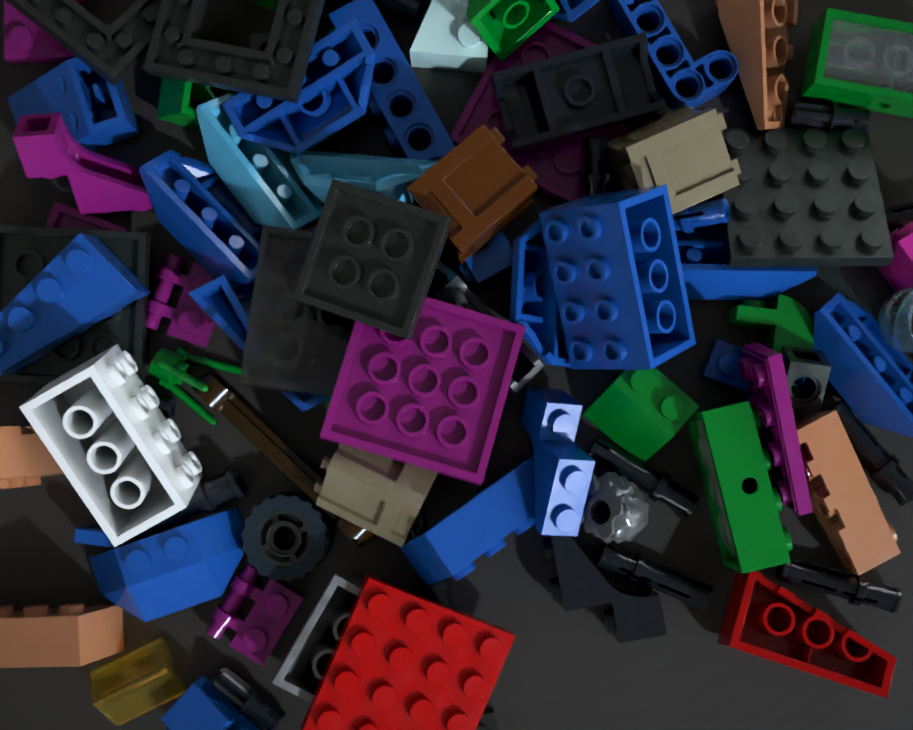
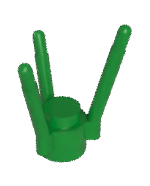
[149,347,253,425]

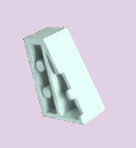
[409,0,488,73]

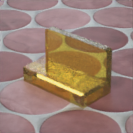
[90,637,187,726]

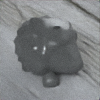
[581,471,649,544]

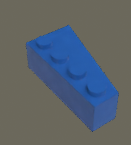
[0,233,151,375]

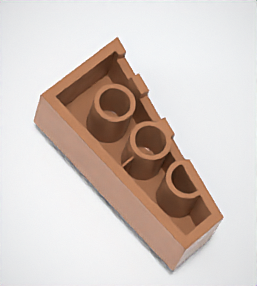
[795,410,901,576]
[0,426,64,490]
[0,603,124,668]

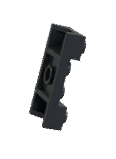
[491,32,667,156]

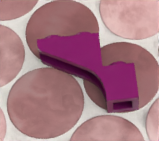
[12,112,154,215]

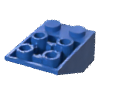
[7,57,140,151]

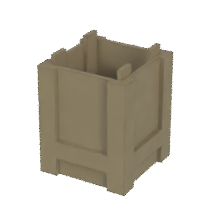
[607,105,741,215]
[313,444,438,547]

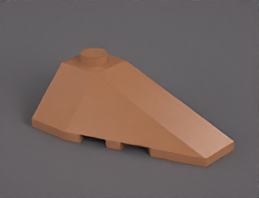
[715,0,798,130]

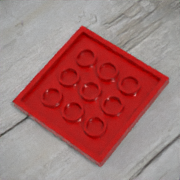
[301,574,516,730]

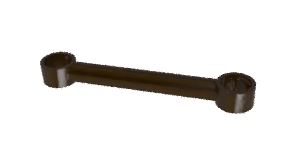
[191,369,374,547]

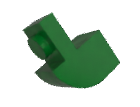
[727,294,814,352]

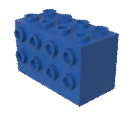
[538,184,696,370]

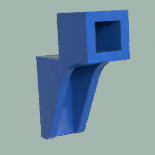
[520,387,595,536]

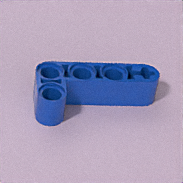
[607,0,739,111]

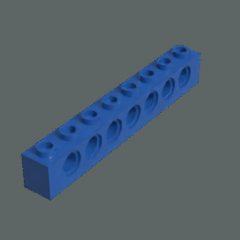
[327,0,513,289]

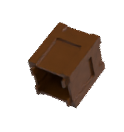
[406,124,538,265]

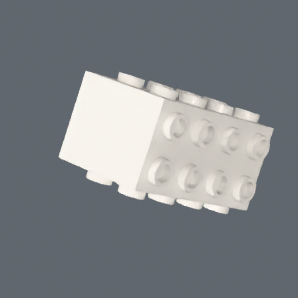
[19,344,203,547]

